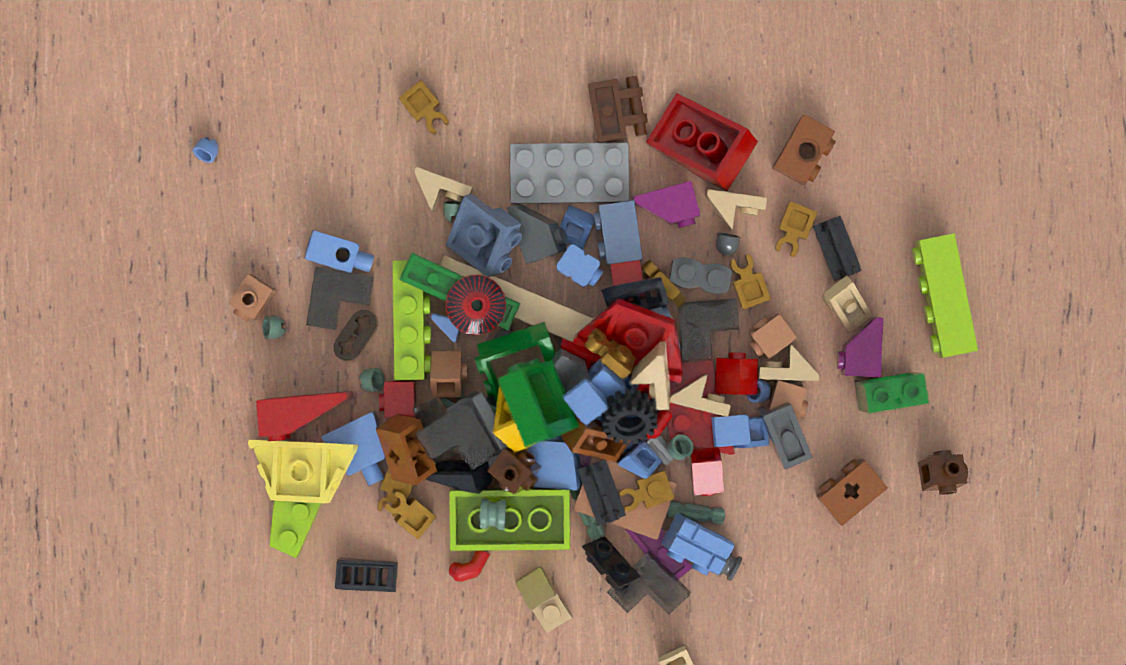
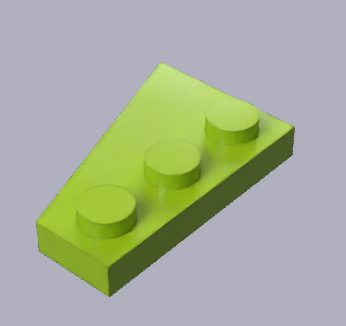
[269,501,322,558]

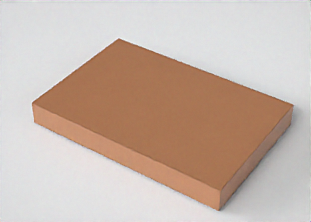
[573,456,677,540]

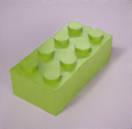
[449,487,570,551]

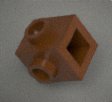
[488,447,542,495]
[918,450,968,495]

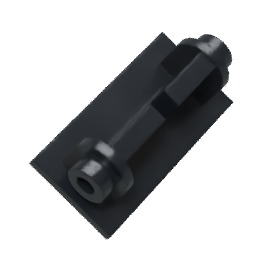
[813,216,862,281]
[577,459,626,526]
[582,536,641,596]

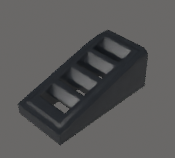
[601,277,669,310]
[425,460,493,494]
[335,558,398,592]

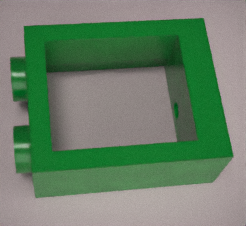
[474,322,556,403]
[497,358,579,447]
[854,372,929,414]

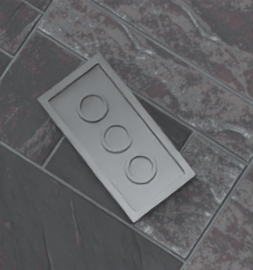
[510,143,629,204]

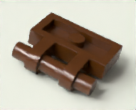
[588,76,648,143]

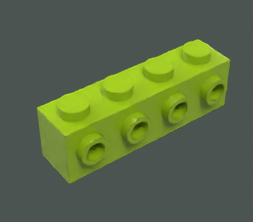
[912,233,978,358]
[393,260,431,380]

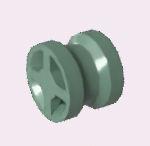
[480,499,506,530]

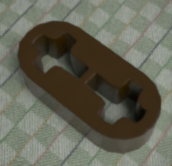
[334,310,378,361]

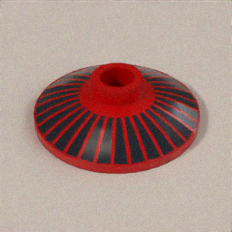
[446,275,506,335]

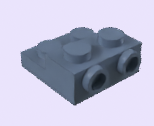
[446,194,522,277]

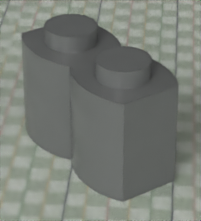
[669,258,733,294]

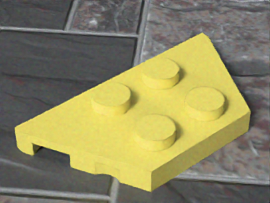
[248,440,358,503]

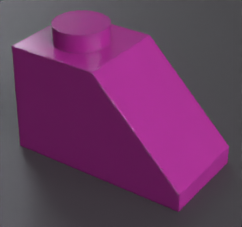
[633,181,701,228]
[837,317,884,377]

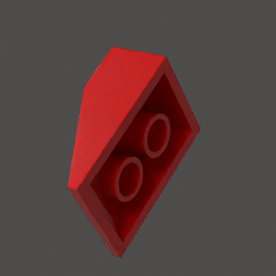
[646,93,758,192]
[256,391,354,441]

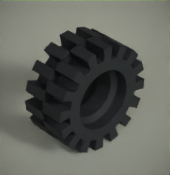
[602,389,657,445]

